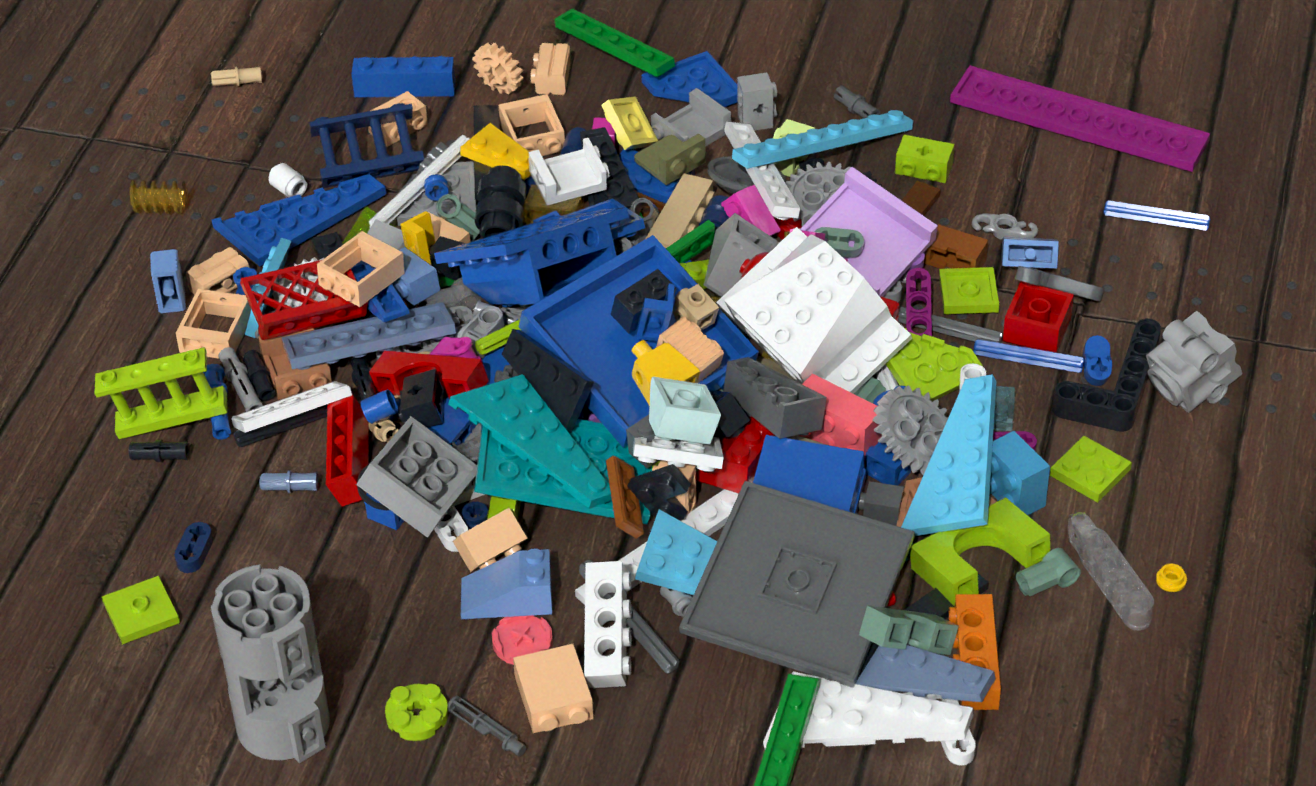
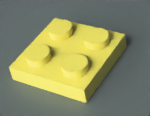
[602,97,658,150]

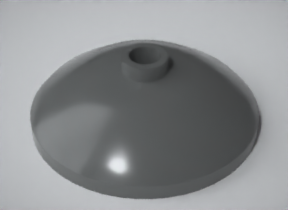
[707,156,785,194]

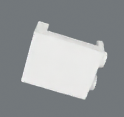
[528,138,609,205]

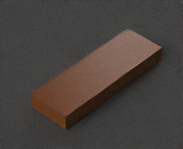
[606,455,644,539]

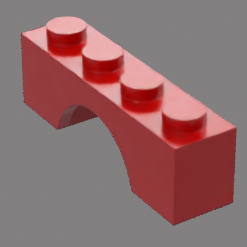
[369,350,489,400]

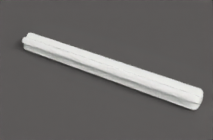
[369,135,470,228]

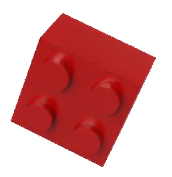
[1003,281,1074,352]

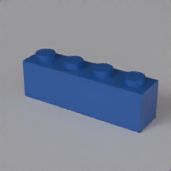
[352,56,456,97]

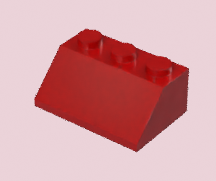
[696,416,777,494]

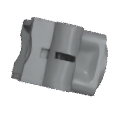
[1146,311,1242,413]

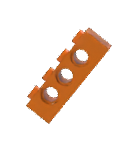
[949,594,1001,710]

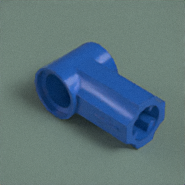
[361,389,401,424]

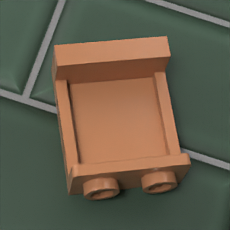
[258,328,332,400]

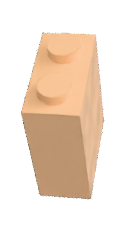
[513,644,593,733]

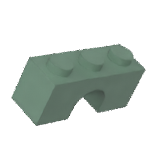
[859,605,959,655]

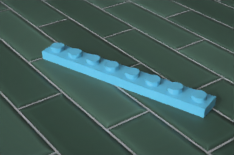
[732,110,913,169]

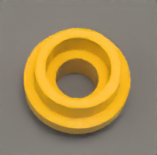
[1156,564,1187,592]

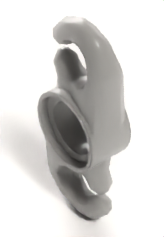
[971,213,1038,240]

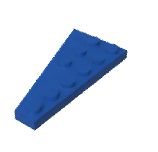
[212,174,386,267]

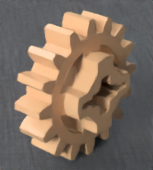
[472,43,523,94]

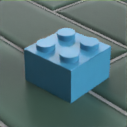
[989,431,1050,515]

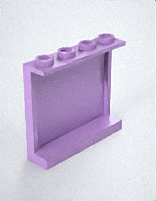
[793,167,938,297]

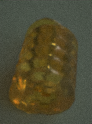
[129,180,187,214]

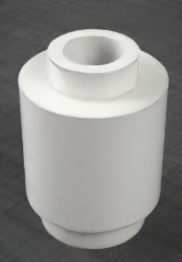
[269,163,307,197]

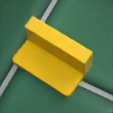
[400,211,435,266]

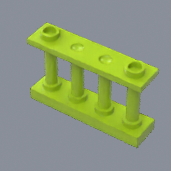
[95,347,227,439]

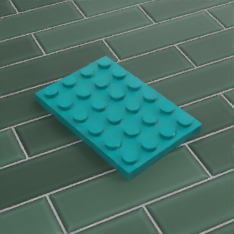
[474,419,652,524]

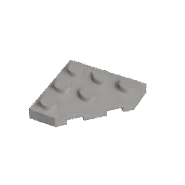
[397,161,476,226]

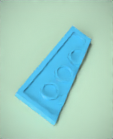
[245,238,291,338]

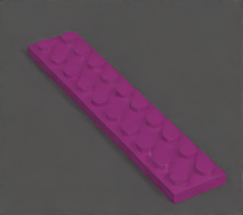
[950,66,1210,172]

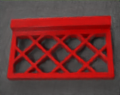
[240,260,368,340]

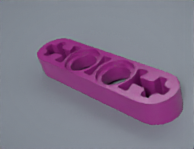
[906,268,932,336]

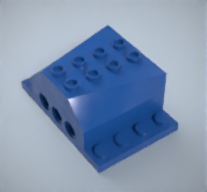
[434,207,629,307]

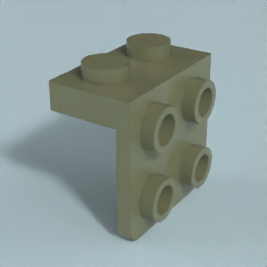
[634,133,706,185]

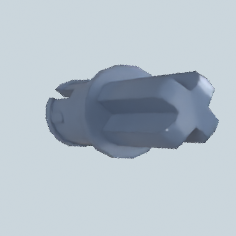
[259,470,318,493]

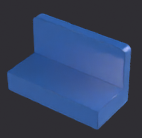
[636,283,675,342]

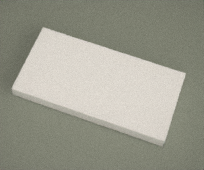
[231,381,352,433]

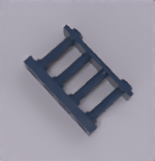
[310,103,424,188]

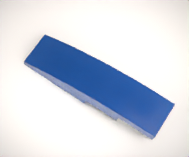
[351,260,409,322]

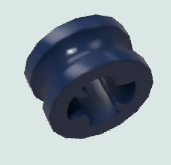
[462,501,488,530]

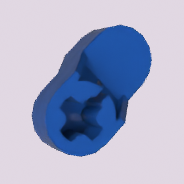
[1082,335,1112,386]

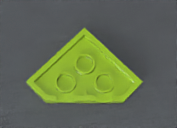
[886,328,982,401]

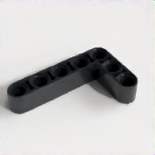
[1053,318,1161,432]

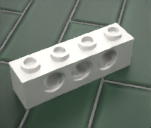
[584,561,632,688]

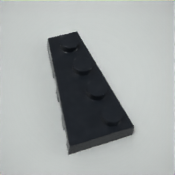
[580,127,643,210]
[502,329,594,433]

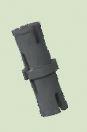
[834,85,880,118]

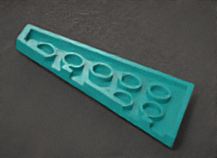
[448,374,612,508]

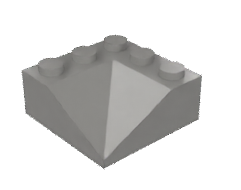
[356,416,477,538]

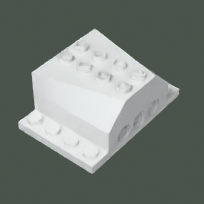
[716,227,912,394]

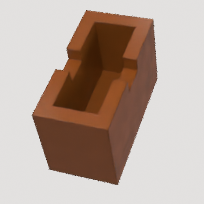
[925,224,988,269]

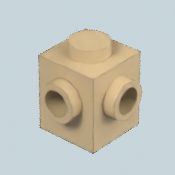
[672,284,719,331]

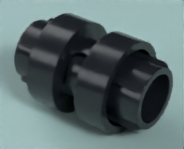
[475,165,526,238]

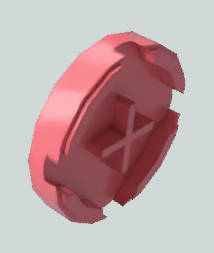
[492,615,553,665]

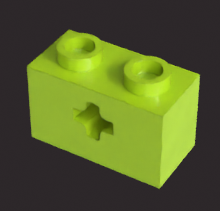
[895,135,954,183]

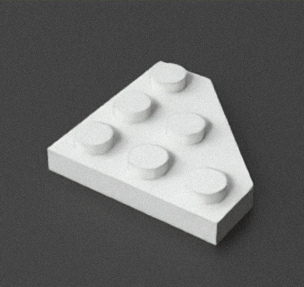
[633,436,724,471]

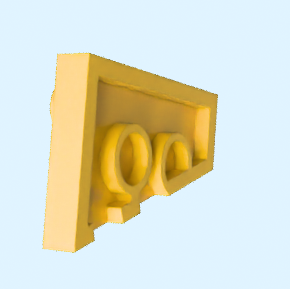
[460,123,531,180]

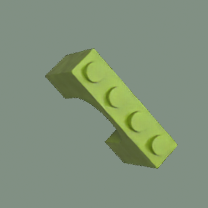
[910,497,1050,606]

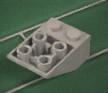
[704,213,777,297]

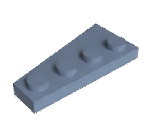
[855,645,996,702]

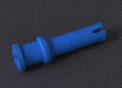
[203,364,231,440]

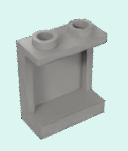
[651,88,731,146]

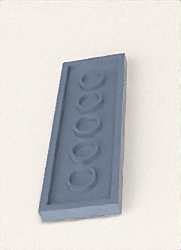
[282,302,456,370]

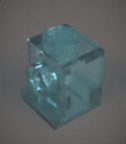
[993,386,1015,431]

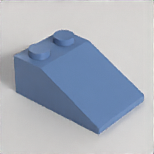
[461,549,552,619]

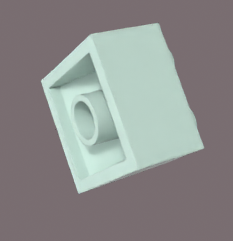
[649,376,721,444]

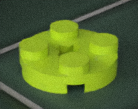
[385,684,448,741]

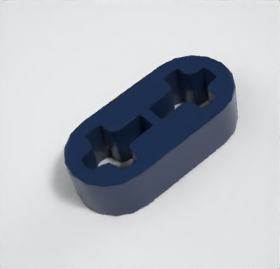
[174,522,213,573]

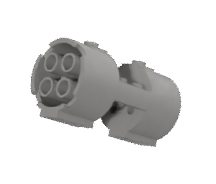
[211,565,330,763]

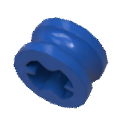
[424,174,449,201]

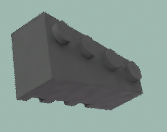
[723,357,827,439]

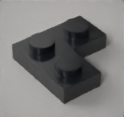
[627,464,691,520]

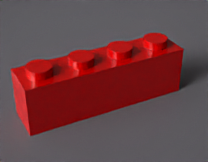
[326,395,369,507]

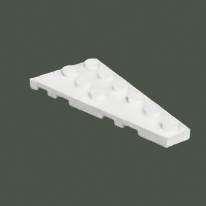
[763,672,973,750]

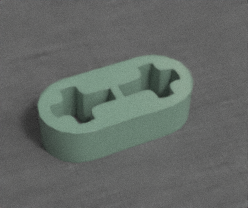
[814,227,864,258]

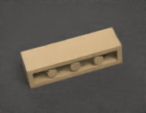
[645,173,716,248]

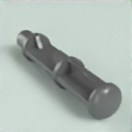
[447,696,526,757]

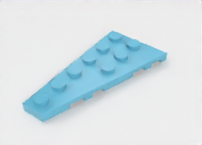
[901,374,997,536]
[635,509,717,595]

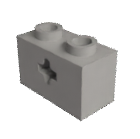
[737,72,777,131]

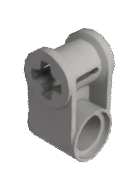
[457,306,504,358]

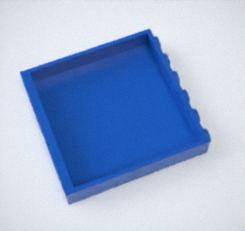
[519,235,759,448]

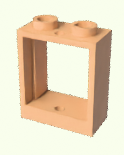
[499,94,565,156]
[317,231,404,307]
[176,289,251,359]

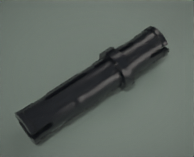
[350,356,376,401]

